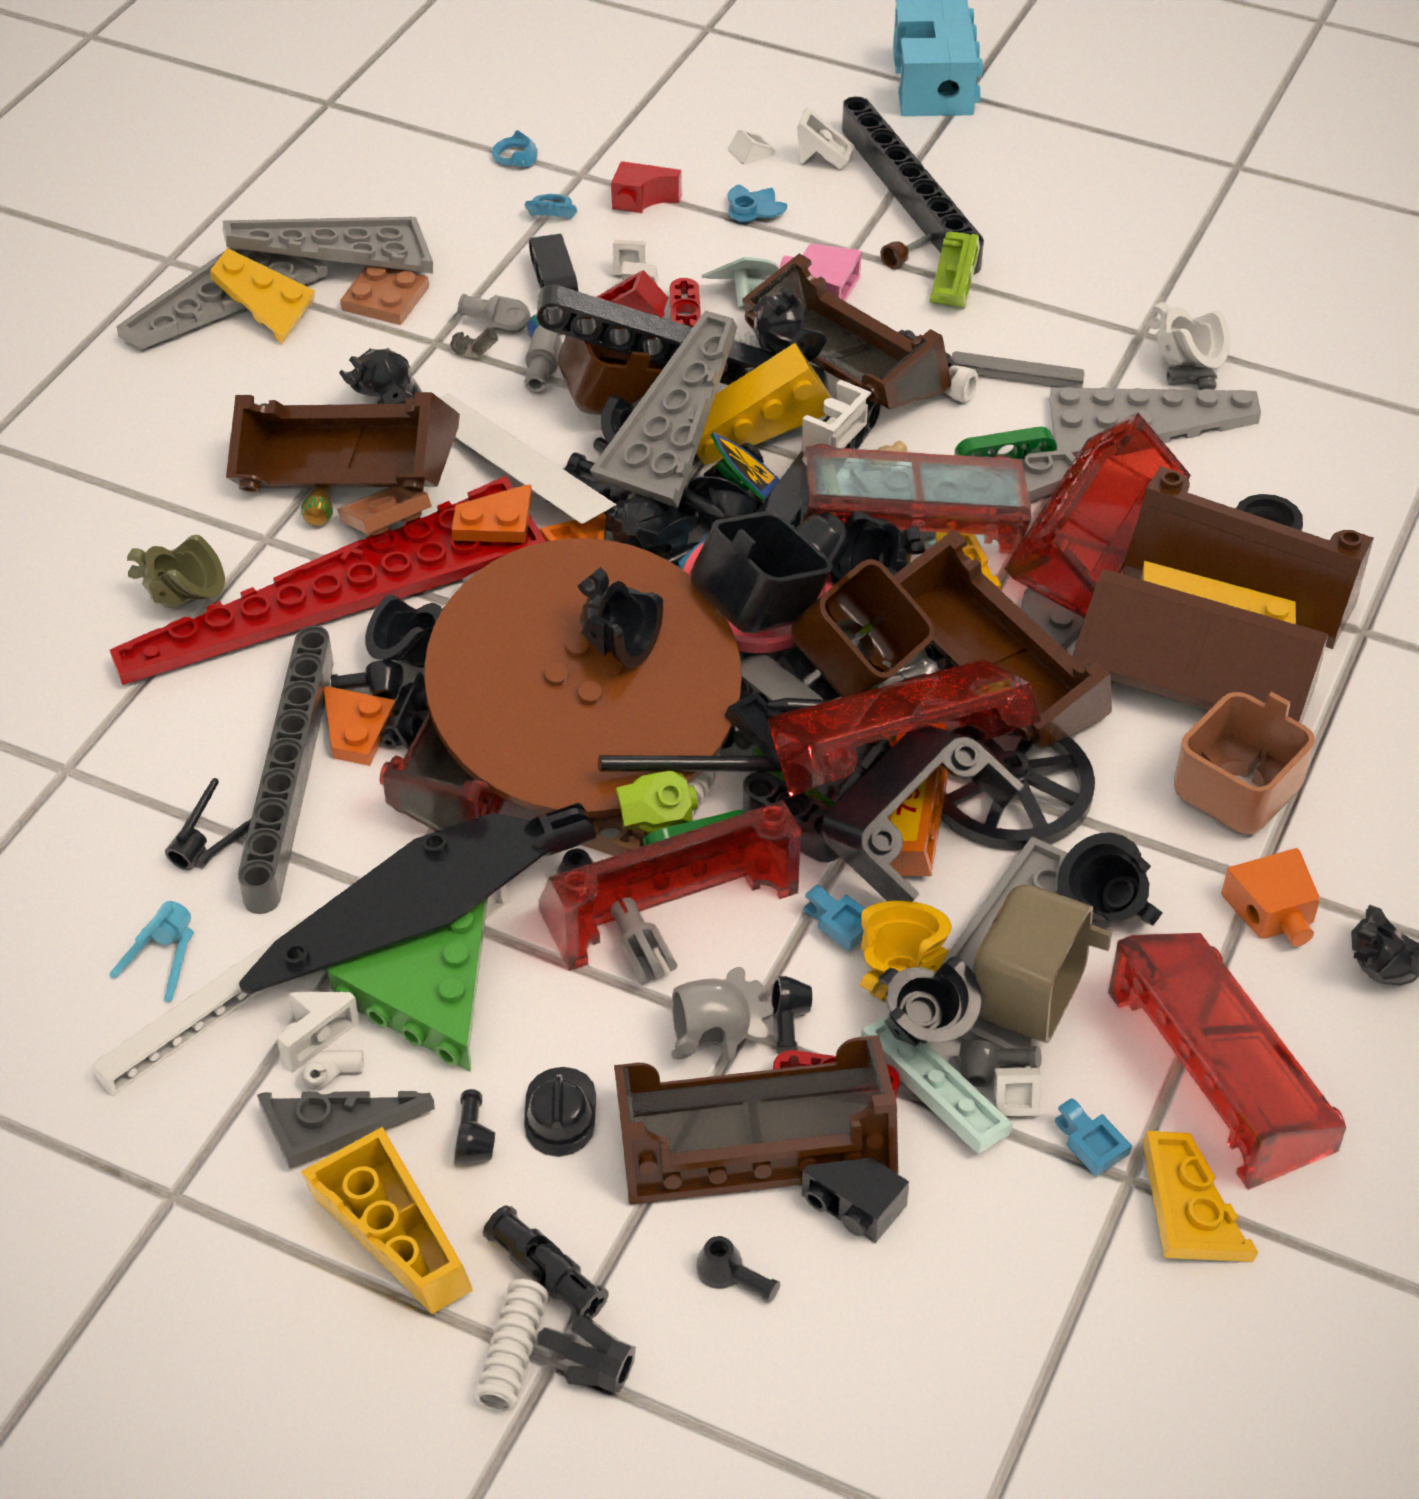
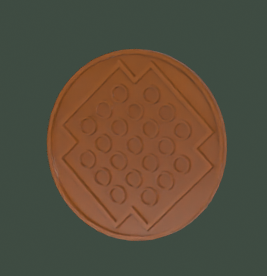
[425,538,742,818]

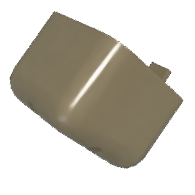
[974,885,1112,1044]

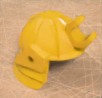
[859,900,952,1002]

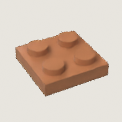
[340,265,429,325]
[337,487,432,535]

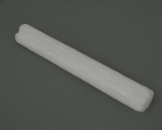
[951,351,1085,388]

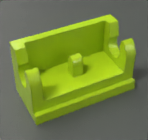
[930,232,980,308]

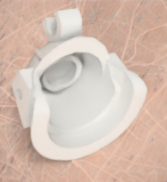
[1147,302,1230,368]

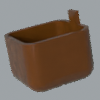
[558,316,665,415]
[791,559,935,701]

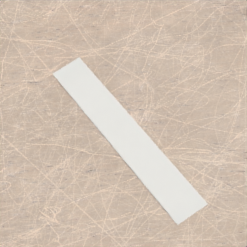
[439,393,616,524]

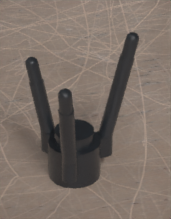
[165,778,251,870]

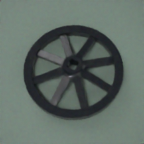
[941,716,1095,850]

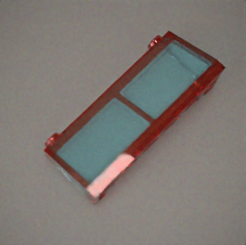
[801,444,1031,554]

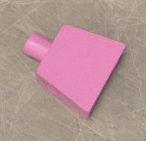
[780,244,862,301]

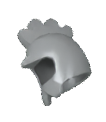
[671,967,774,1061]

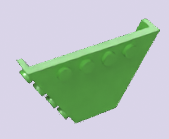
[328,898,488,1072]

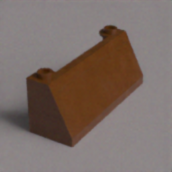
[226,392,460,492]
[1123,466,1374,649]
[894,529,1112,749]
[1072,569,1328,724]

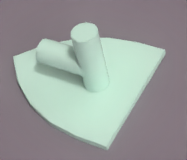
[701,256,779,308]

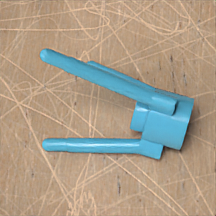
[110,901,194,1002]

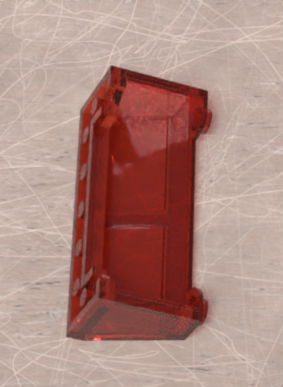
[1004,412,1191,618]
[767,659,1042,797]
[538,800,801,971]
[1108,933,1347,1190]

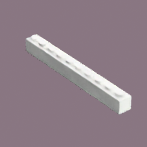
[92,914,310,1096]

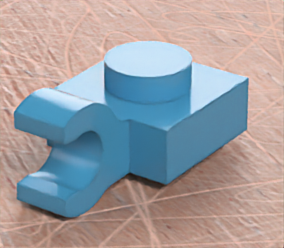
[803,885,865,952]
[1055,1098,1132,1177]

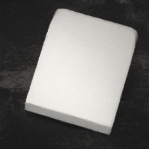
[728,129,775,164]

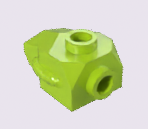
[616,771,698,833]

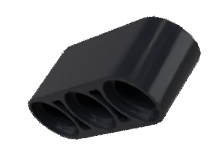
[529,233,579,292]
[743,772,840,863]

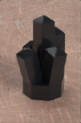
[537,1315,636,1393]

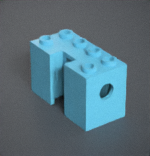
[893,0,983,116]

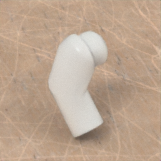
[302,1050,364,1089]

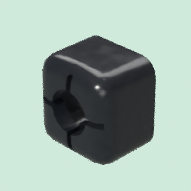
[691,512,833,633]

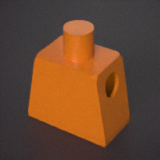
[1221,848,1320,946]

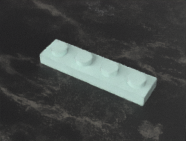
[860,1014,1013,1154]

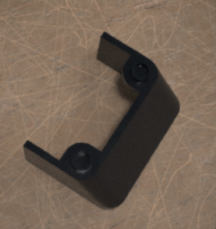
[820,724,1024,902]

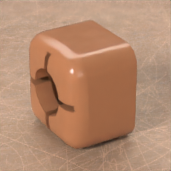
[1174,692,1315,835]

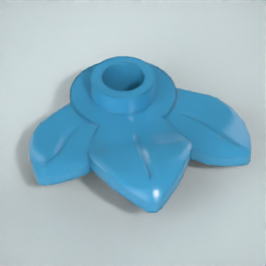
[727,184,788,223]

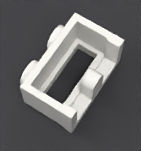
[802,380,871,462]

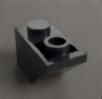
[802,1158,909,1243]

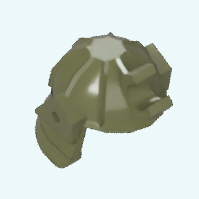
[127,534,225,608]

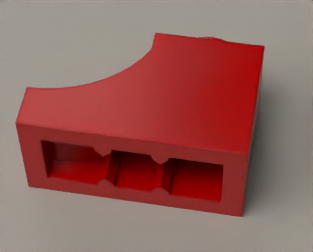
[611,161,682,213]
[596,270,669,318]

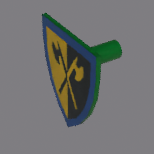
[711,432,780,500]

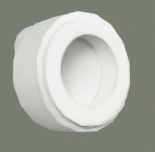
[945,365,978,402]

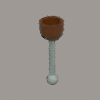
[880,234,932,270]

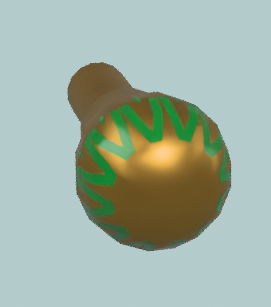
[301,487,333,526]

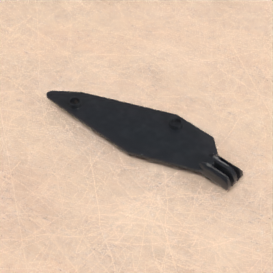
[239,803,597,994]

